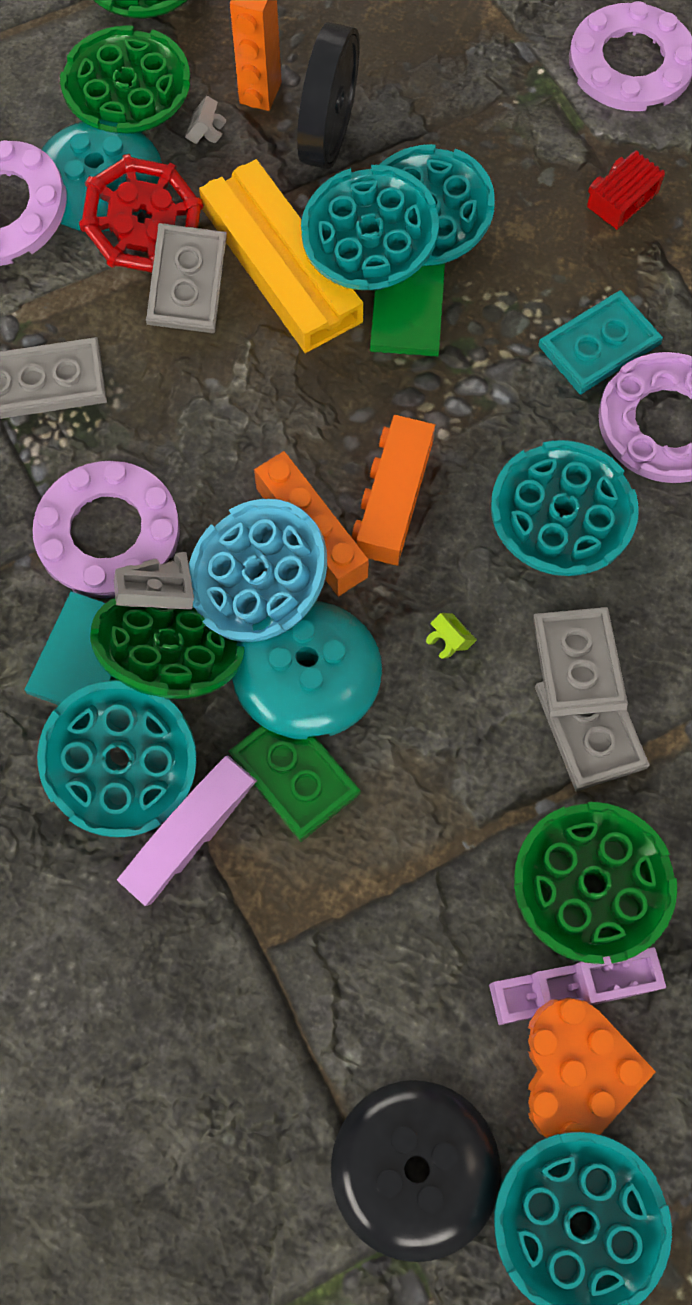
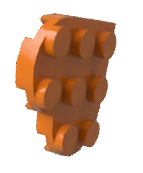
[528,997,656,1138]

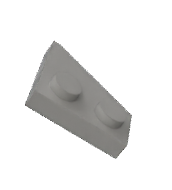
[114,552,194,610]

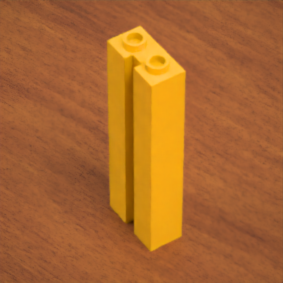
[199,159,363,354]

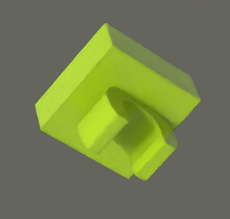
[426,613,477,659]

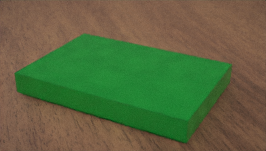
[370,263,445,357]
[228,726,361,842]

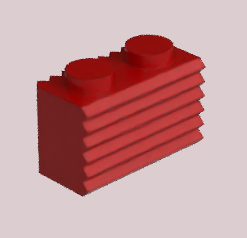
[587,150,665,230]

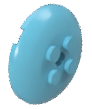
[189,499,327,642]

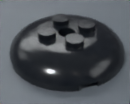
[331,1080,501,1262]

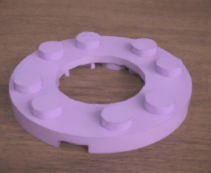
[569,1,692,111]
[0,140,67,266]
[599,352,692,483]
[33,461,180,598]

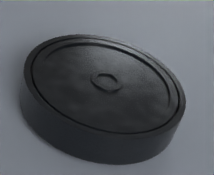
[297,22,360,169]

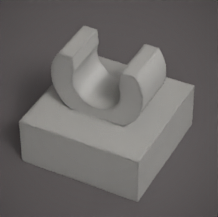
[185,95,226,144]

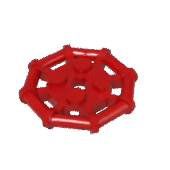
[79,154,204,273]

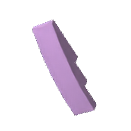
[117,756,257,906]
[489,947,666,1025]

